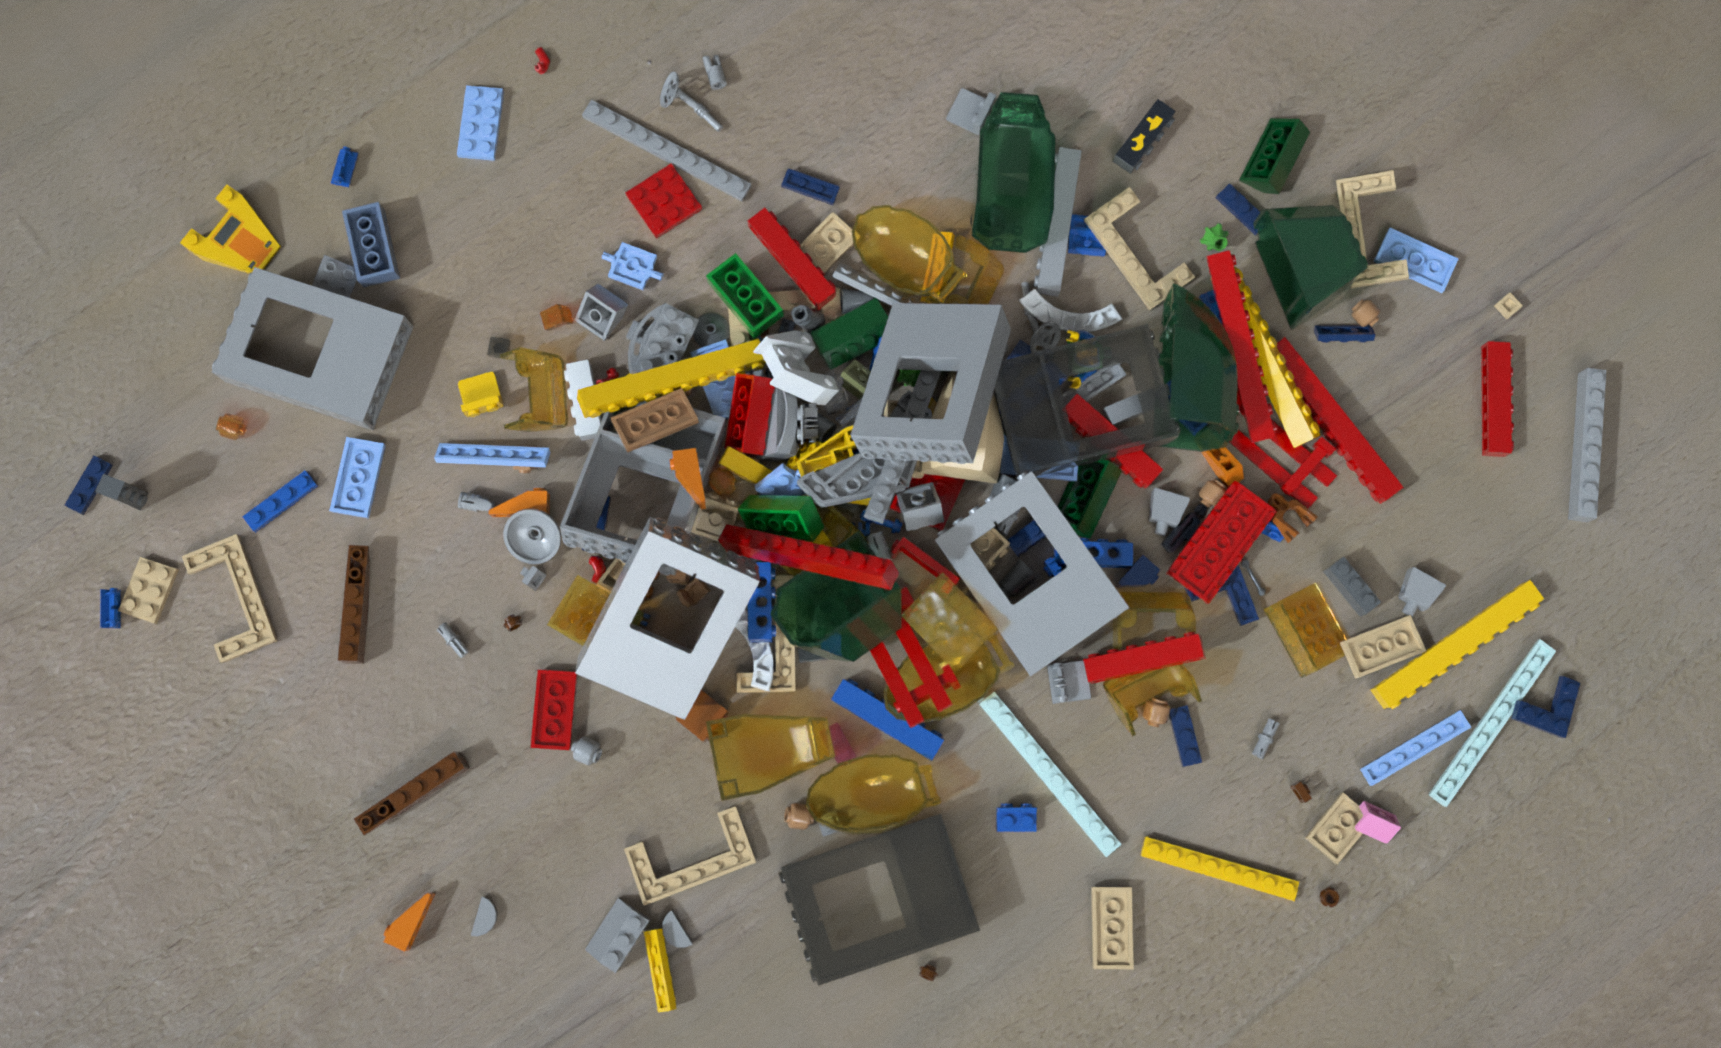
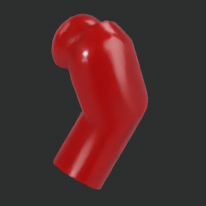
[534,47,551,74]
[596,367,619,384]
[589,556,606,584]

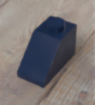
[1115,555,1160,588]

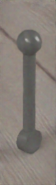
[1241,560,1266,596]

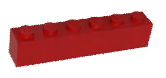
[747,207,836,311]
[1481,341,1514,457]
[1060,394,1163,489]
[1083,632,1206,684]

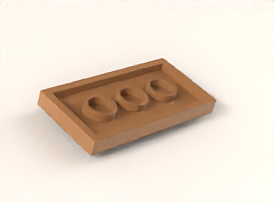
[611,388,699,453]

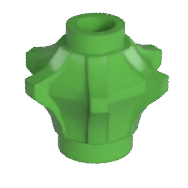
[1200,223,1229,251]
[897,369,921,387]

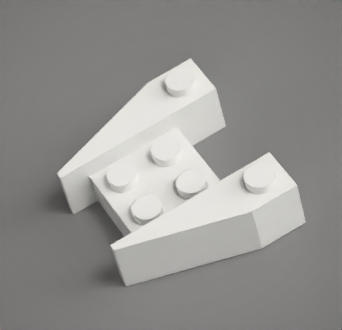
[753,331,839,405]

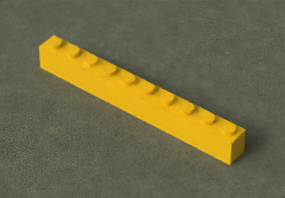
[1210,266,1321,448]
[577,339,766,418]
[1370,580,1544,709]

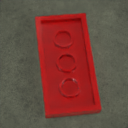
[530,670,578,751]

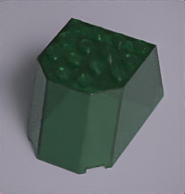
[1253,205,1367,330]
[771,532,902,662]

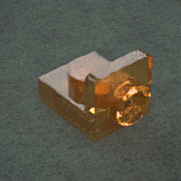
[540,304,573,331]

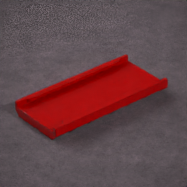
[1165,480,1277,605]

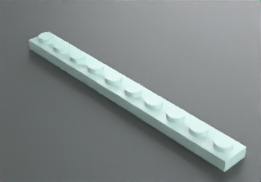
[1428,639,1556,807]
[979,692,1122,857]

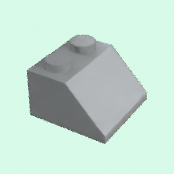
[575,284,628,341]
[896,482,944,531]

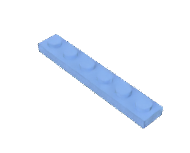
[434,443,551,467]
[1360,710,1471,786]

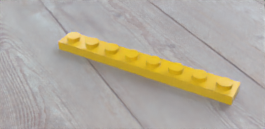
[1140,837,1299,901]

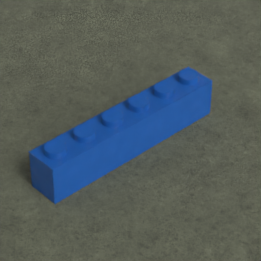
[831,679,944,761]

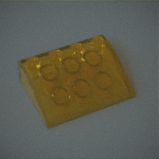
[902,573,999,673]
[547,575,644,646]
[1264,583,1347,678]

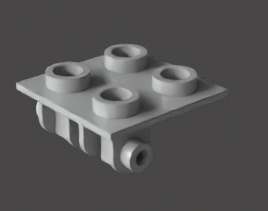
[312,255,357,298]
[797,403,818,444]
[1047,661,1091,704]

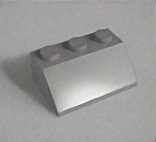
[585,898,652,973]

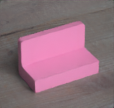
[1355,801,1401,844]

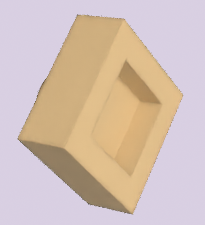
[1494,292,1523,320]

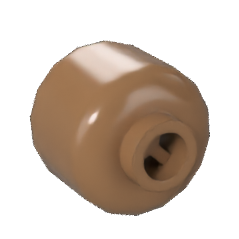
[1351,299,1380,327]
[1199,479,1227,508]
[1143,697,1171,727]
[784,803,815,830]

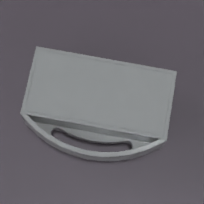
[628,303,699,374]
[756,387,799,462]

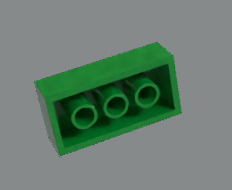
[706,253,784,339]
[738,495,825,542]

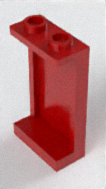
[890,537,960,599]

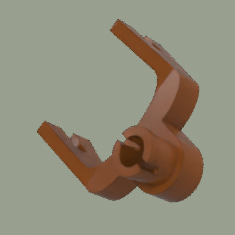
[1267,493,1318,543]

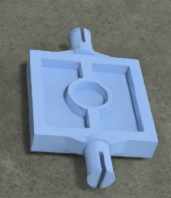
[602,242,664,290]
[755,464,805,496]

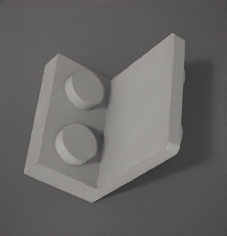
[946,88,996,135]

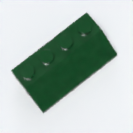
[1239,118,1310,194]
[809,298,888,370]
[1057,455,1122,539]

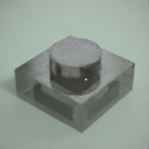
[487,337,511,359]

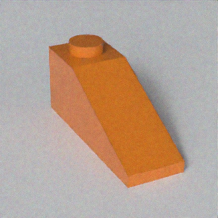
[1194,430,1244,488]
[669,448,706,509]
[488,488,550,517]
[383,892,435,951]

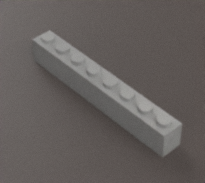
[1034,147,1081,297]
[1568,368,1606,522]

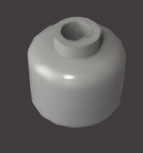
[571,737,602,765]

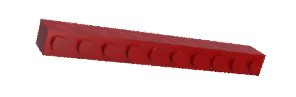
[1206,250,1277,443]
[1276,337,1404,504]
[718,524,899,590]

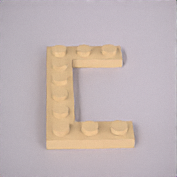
[1336,170,1409,288]
[1084,187,1195,311]
[728,287,842,346]
[182,534,278,663]
[737,575,796,693]
[624,806,756,906]

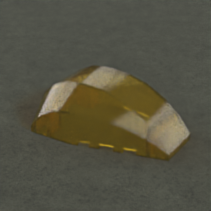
[706,714,835,801]

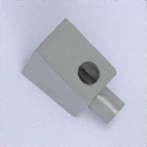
[1149,488,1190,536]
[1398,567,1446,616]

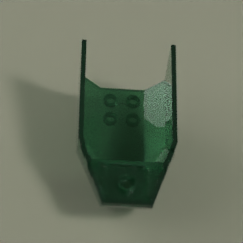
[971,92,1056,253]
[1152,284,1239,452]

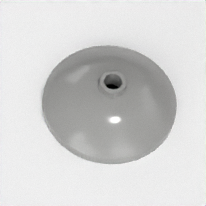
[503,508,561,564]

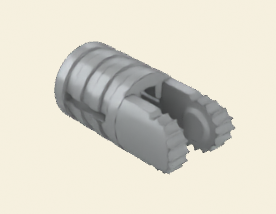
[703,55,727,90]
[458,491,496,512]
[867,531,891,560]

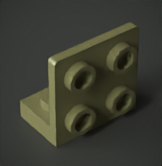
[841,360,871,401]

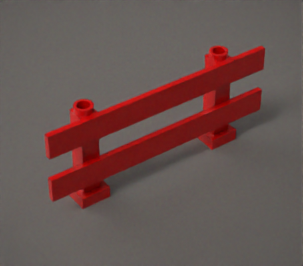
[1194,377,1337,509]
[844,586,961,728]

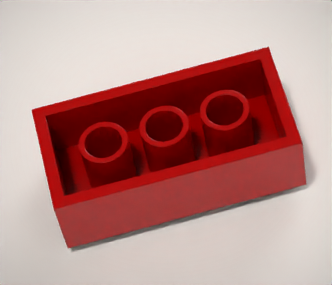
[724,373,775,455]

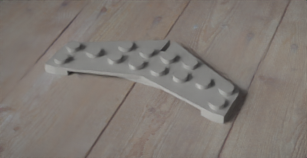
[797,390,932,507]

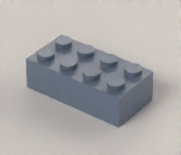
[342,202,400,287]

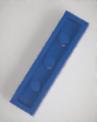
[242,470,318,533]

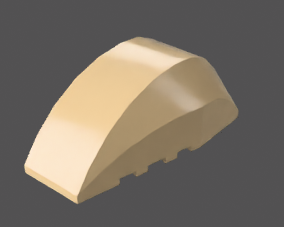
[920,371,1004,483]

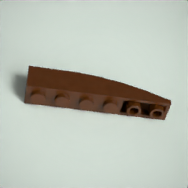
[338,545,370,664]
[354,751,470,836]

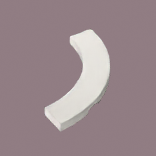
[1019,289,1122,332]
[718,596,774,692]

